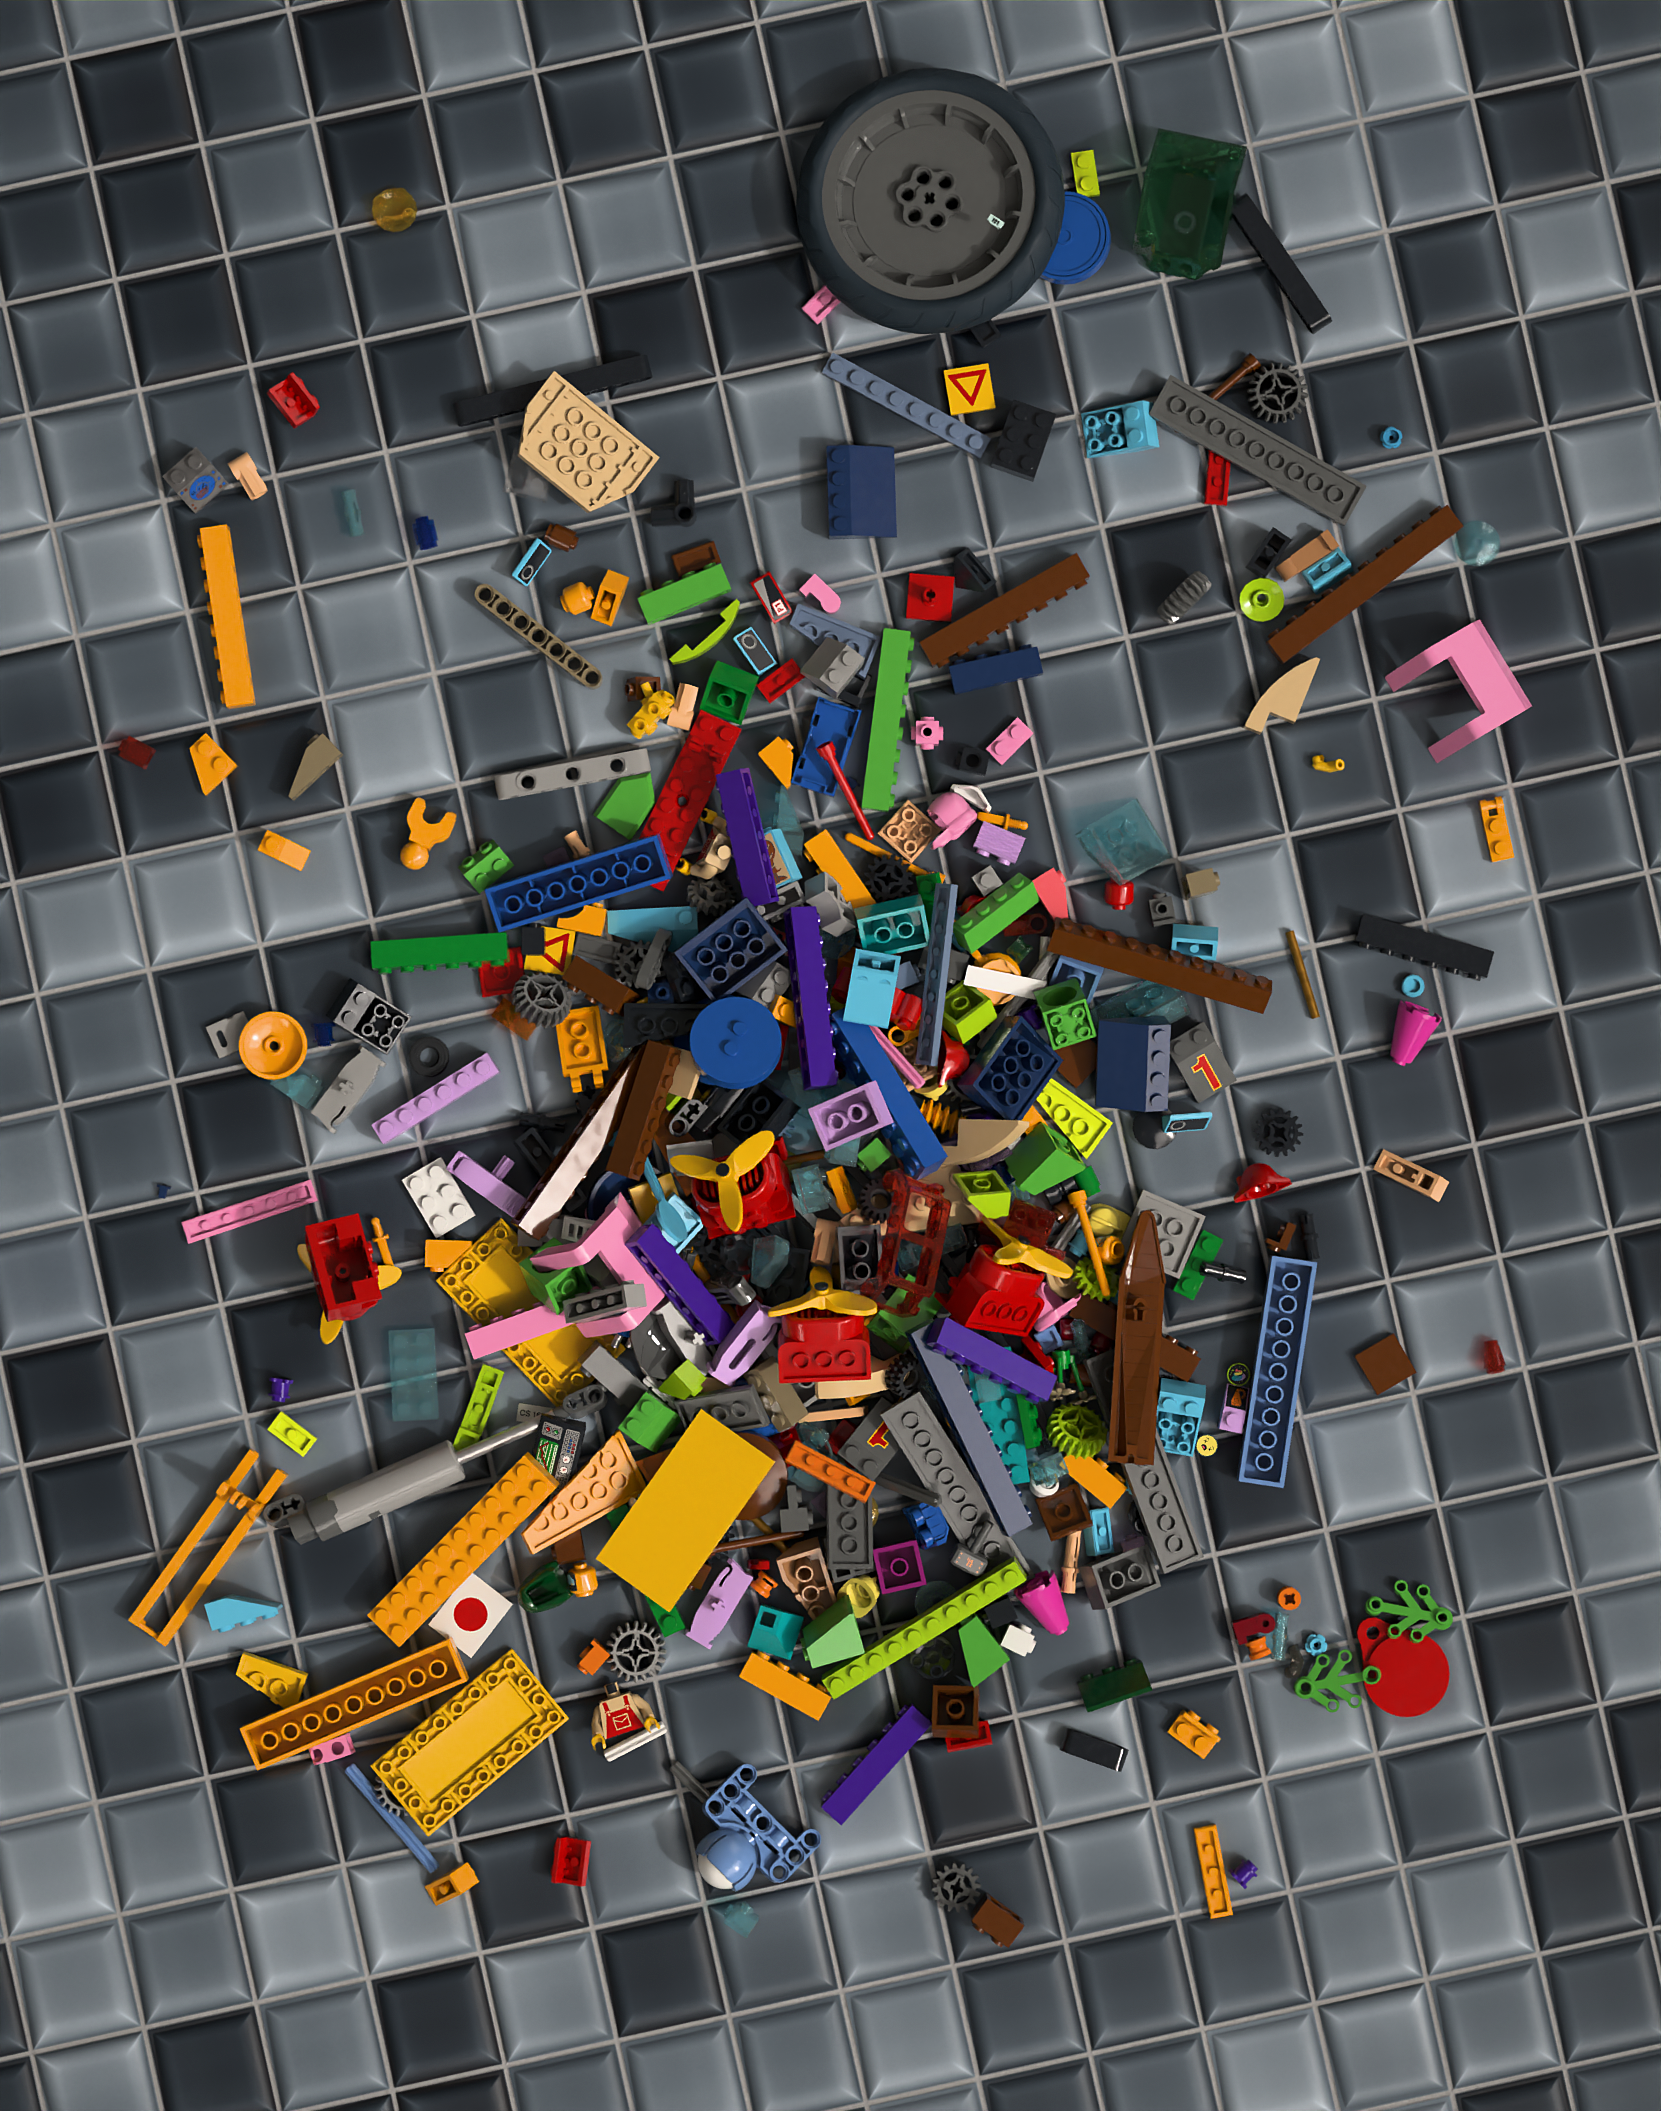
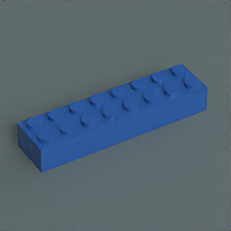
[485,833,673,933]
[829,1007,948,1182]

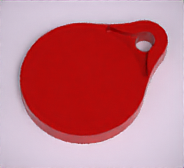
[1356,1616,1450,1717]

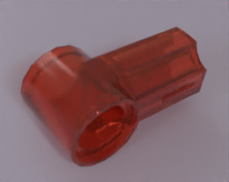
[1004,913,1048,937]

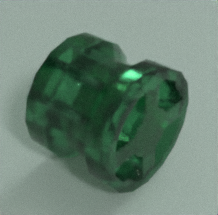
[1005,936,1033,964]

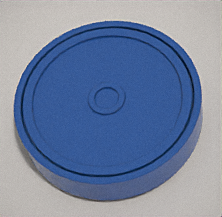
[1040,192,1111,285]
[690,997,782,1089]

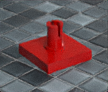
[906,573,954,623]

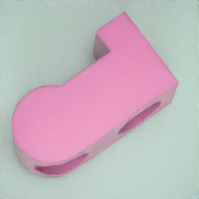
[799,574,841,614]
[309,1733,356,1766]

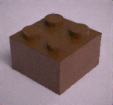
[932,1685,980,1738]
[970,1892,1025,1948]

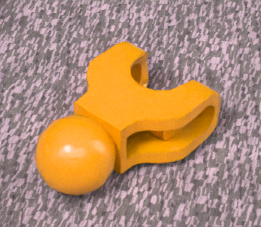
[400,797,457,870]

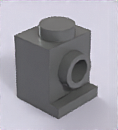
[1148,893,1176,928]

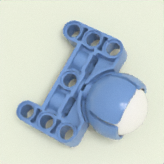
[695,1764,821,1892]

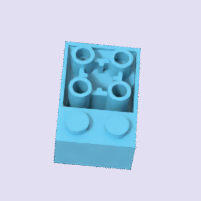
[1081,400,1159,458]
[843,948,901,1029]
[1156,1378,1206,1457]
[204,1594,283,1633]

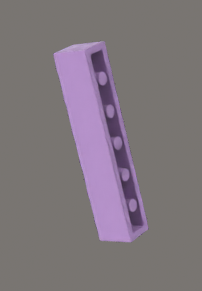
[371,1053,501,1144]

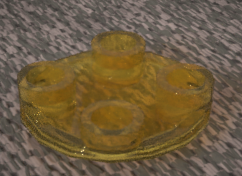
[372,188,417,232]

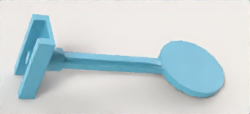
[608,1130,687,1242]

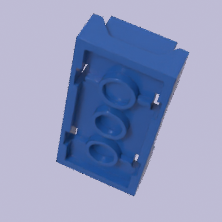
[791,697,862,798]

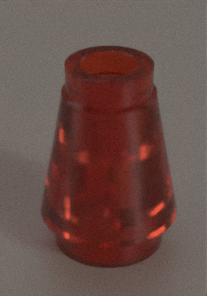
[1484,1340,1506,1374]

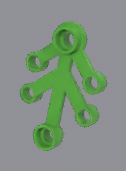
[1364,1580,1453,1643]
[1294,1649,1381,1713]

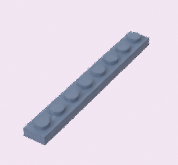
[822,353,991,459]
[915,883,958,1066]

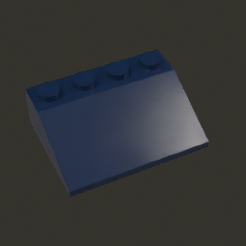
[827,445,897,540]
[674,897,788,1002]
[957,1016,1063,1121]
[1095,1016,1171,1112]

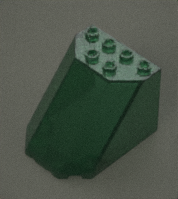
[1132,128,1247,280]

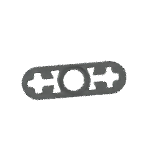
[636,928,672,990]

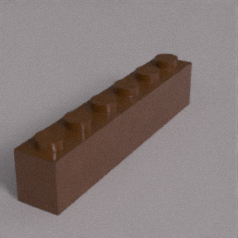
[606,1040,682,1181]
[1068,1291,1201,1382]

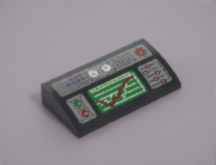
[532,1413,586,1507]

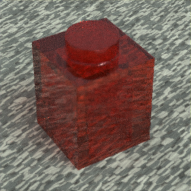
[118,736,156,770]

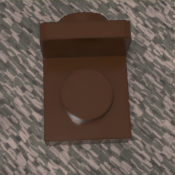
[625,677,661,702]
[1264,1222,1296,1253]

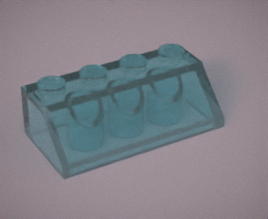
[1089,980,1191,1031]

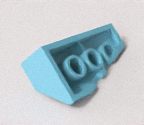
[607,906,699,952]

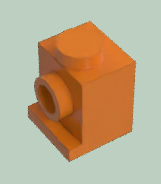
[576,1638,611,1675]

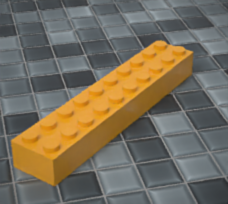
[367,1452,560,1647]
[240,1637,469,1771]

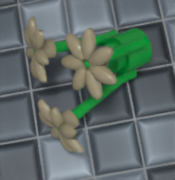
[1049,1350,1097,1405]

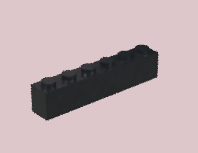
[1354,914,1494,981]

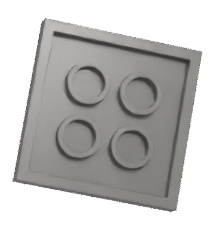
[1121,1190,1206,1279]

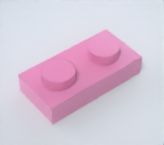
[986,717,1033,766]

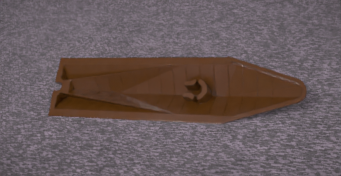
[1108,1210,1166,1465]

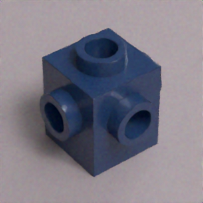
[648,979,676,1004]

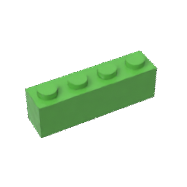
[637,562,732,626]
[953,872,1040,954]

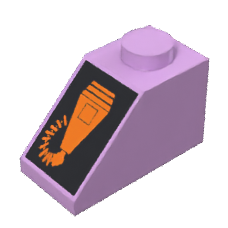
[1217,1383,1249,1434]

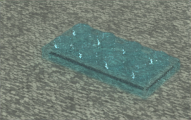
[389,1328,439,1421]

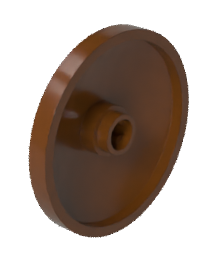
[735,1430,788,1520]

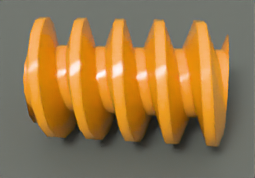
[920,1099,967,1138]

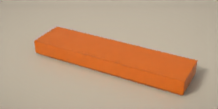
[784,1440,876,1504]

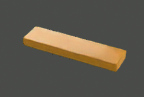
[1193,1824,1233,1919]

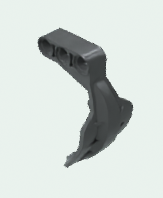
[629,1268,756,1379]

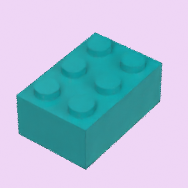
[854,894,930,955]

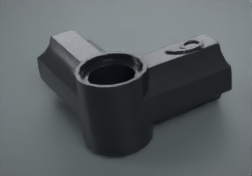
[651,479,697,527]

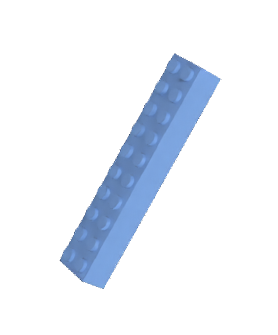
[1236,1255,1317,1488]

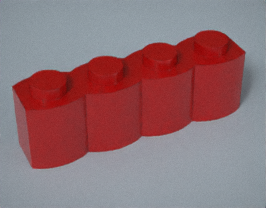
[831,967,923,1031]

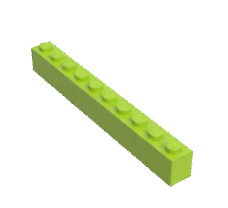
[822,1556,1027,1699]

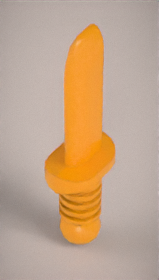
[977,812,1028,830]
[371,1217,394,1266]

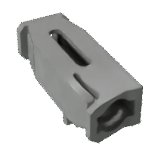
[310,1045,387,1134]
[651,1296,716,1376]

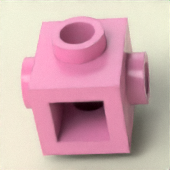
[911,717,943,750]

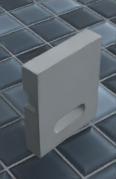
[206,1011,248,1058]

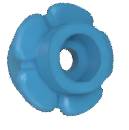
[1380,427,1402,449]

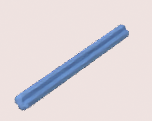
[345,1763,440,1873]

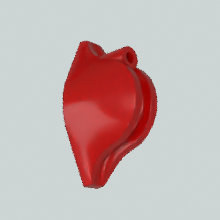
[937,1030,970,1087]
[1234,1163,1292,1203]

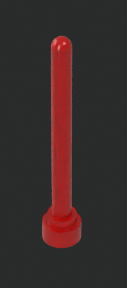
[816,741,874,840]

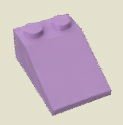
[808,1080,894,1151]

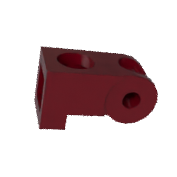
[1230,1612,1276,1645]

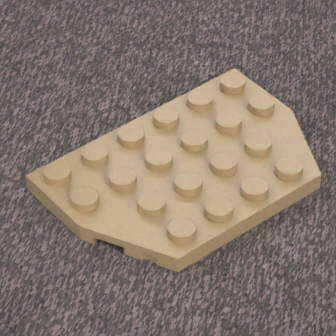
[517,371,660,513]

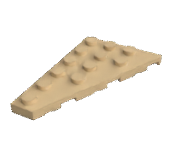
[838,1165,994,1236]

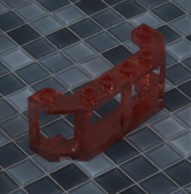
[860,1168,951,1318]

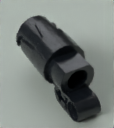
[664,1078,767,1139]

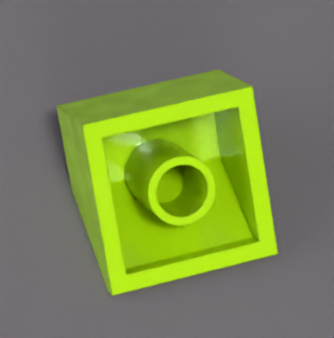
[942,980,998,1044]
[952,1170,1011,1219]

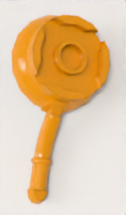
[954,919,1021,1006]

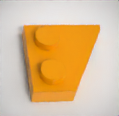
[189,733,238,796]

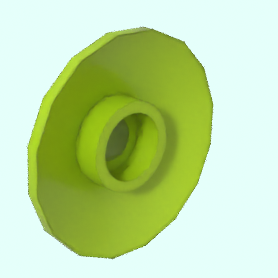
[1239,577,1285,622]

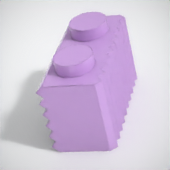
[973,821,1026,866]

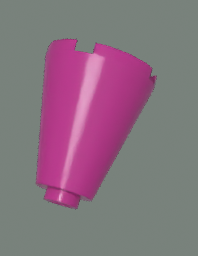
[1390,1000,1442,1066]
[1014,1570,1069,1635]

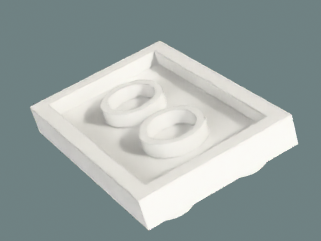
[402,1157,476,1238]

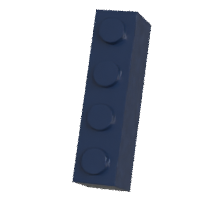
[948,644,1043,695]

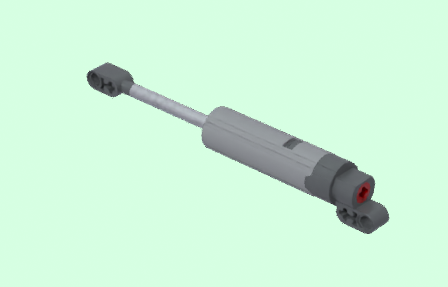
[263,1385,608,1545]

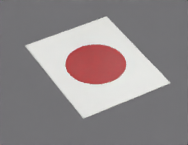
[428,1573,513,1658]

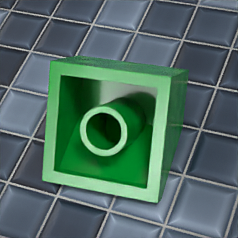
[699,660,759,725]

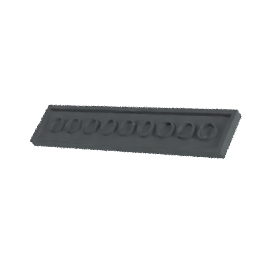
[1149,375,1367,526]
[1083,1348,1204,1574]
[880,1389,1036,1600]

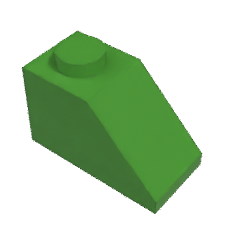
[856,1138,892,1173]

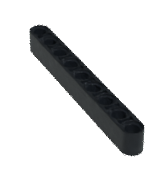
[453,355,653,427]

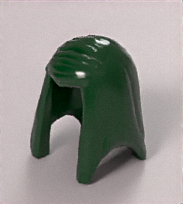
[517,1561,574,1613]

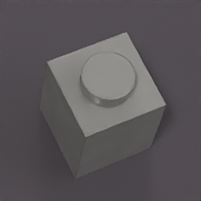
[971,865,1003,897]

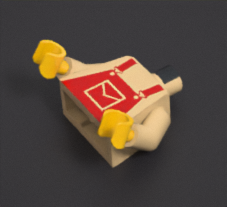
[676,808,732,879]
[591,1682,660,1750]

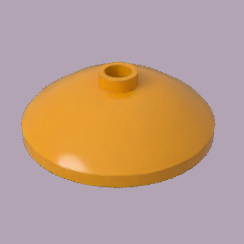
[239,1012,307,1080]

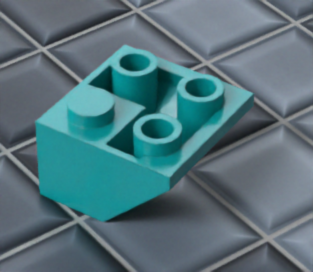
[747,1603,804,1660]

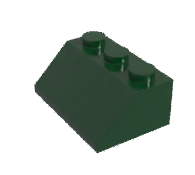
[1077,1658,1152,1713]

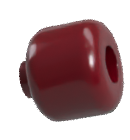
[1056,1318,1080,1341]
[1090,1331,1115,1355]

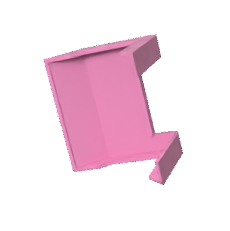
[1385,620,1532,763]
[530,1192,665,1338]

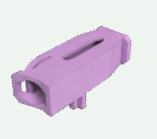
[446,1151,526,1217]
[706,1300,781,1387]
[684,1557,754,1649]

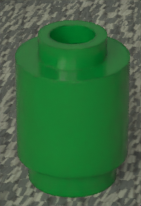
[1072,1163,1101,1198]

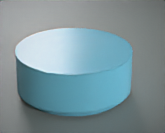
[1401,975,1425,998]

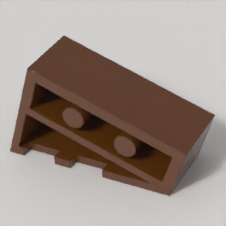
[562,955,643,1017]

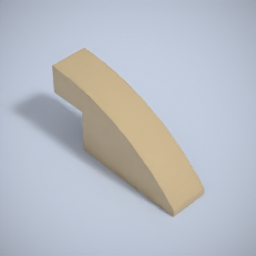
[1243,657,1320,735]
[942,1119,1030,1165]
[815,1353,910,1399]

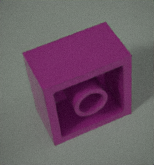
[873,1538,927,1594]

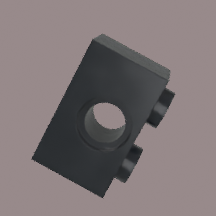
[1245,527,1292,578]

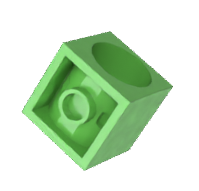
[1033,978,1096,1051]
[519,1237,593,1315]

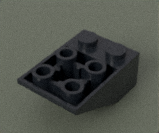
[326,978,412,1055]

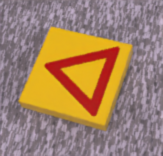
[944,363,996,416]
[524,926,576,975]

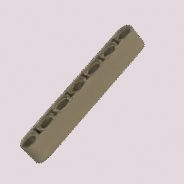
[475,584,603,690]

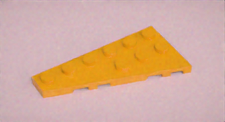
[521,1430,646,1554]

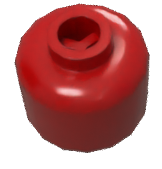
[1104,876,1134,910]

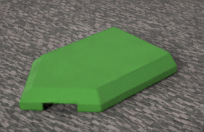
[593,772,656,841]

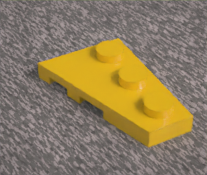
[236,1651,308,1708]

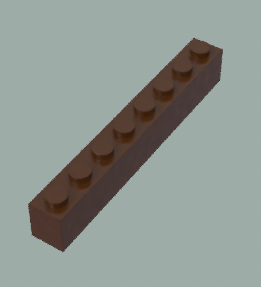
[919,553,1090,668]

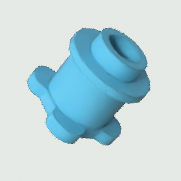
[1068,1229,1088,1258]

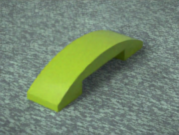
[669,599,740,665]
[453,1363,505,1451]

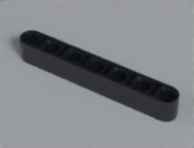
[1227,193,1332,334]

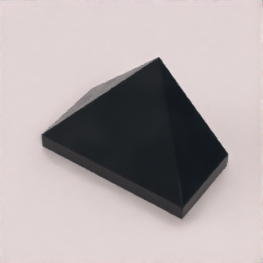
[954,548,997,593]

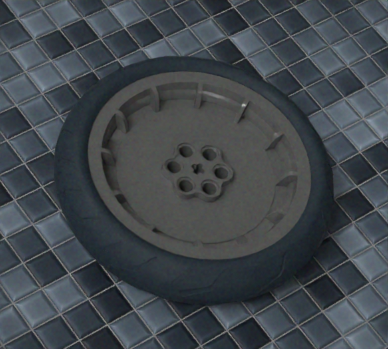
[796,68,1065,334]

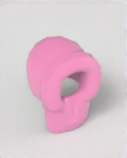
[927,792,977,850]
[1033,1281,1081,1332]

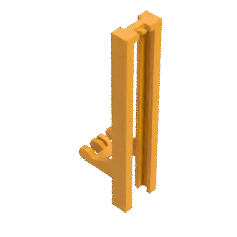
[128,1448,289,1646]

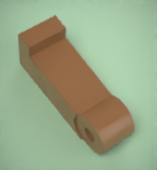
[1275,529,1339,582]

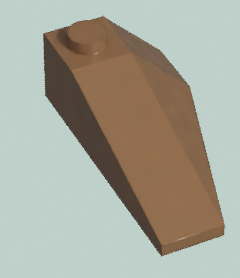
[776,1536,837,1620]

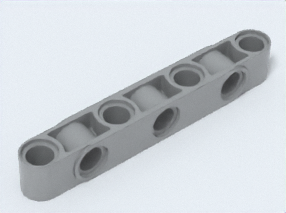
[494,749,651,800]

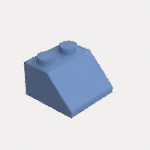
[1048,955,1104,1005]

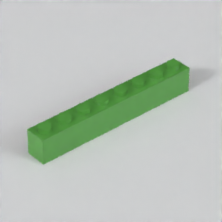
[861,628,915,812]

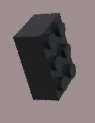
[991,400,1056,482]
[717,1079,800,1146]

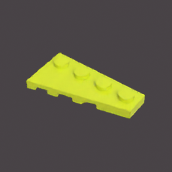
[1036,1078,1113,1160]

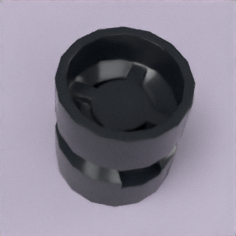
[1043,1177,1079,1205]

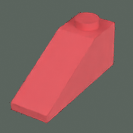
[1032,867,1068,922]

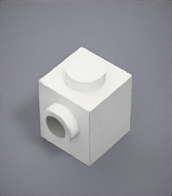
[1000,1622,1036,1657]

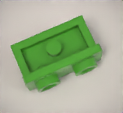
[458,839,514,894]

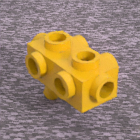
[627,682,675,739]

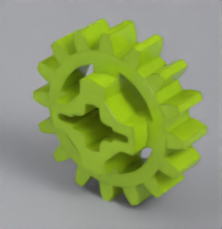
[1073,1257,1120,1302]

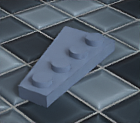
[789,604,882,680]

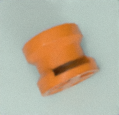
[750,1570,778,1598]
[1277,1586,1301,1610]
[1245,1635,1272,1660]

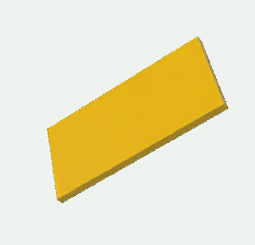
[436,1218,626,1407]
[596,1409,775,1612]
[370,1648,569,1836]

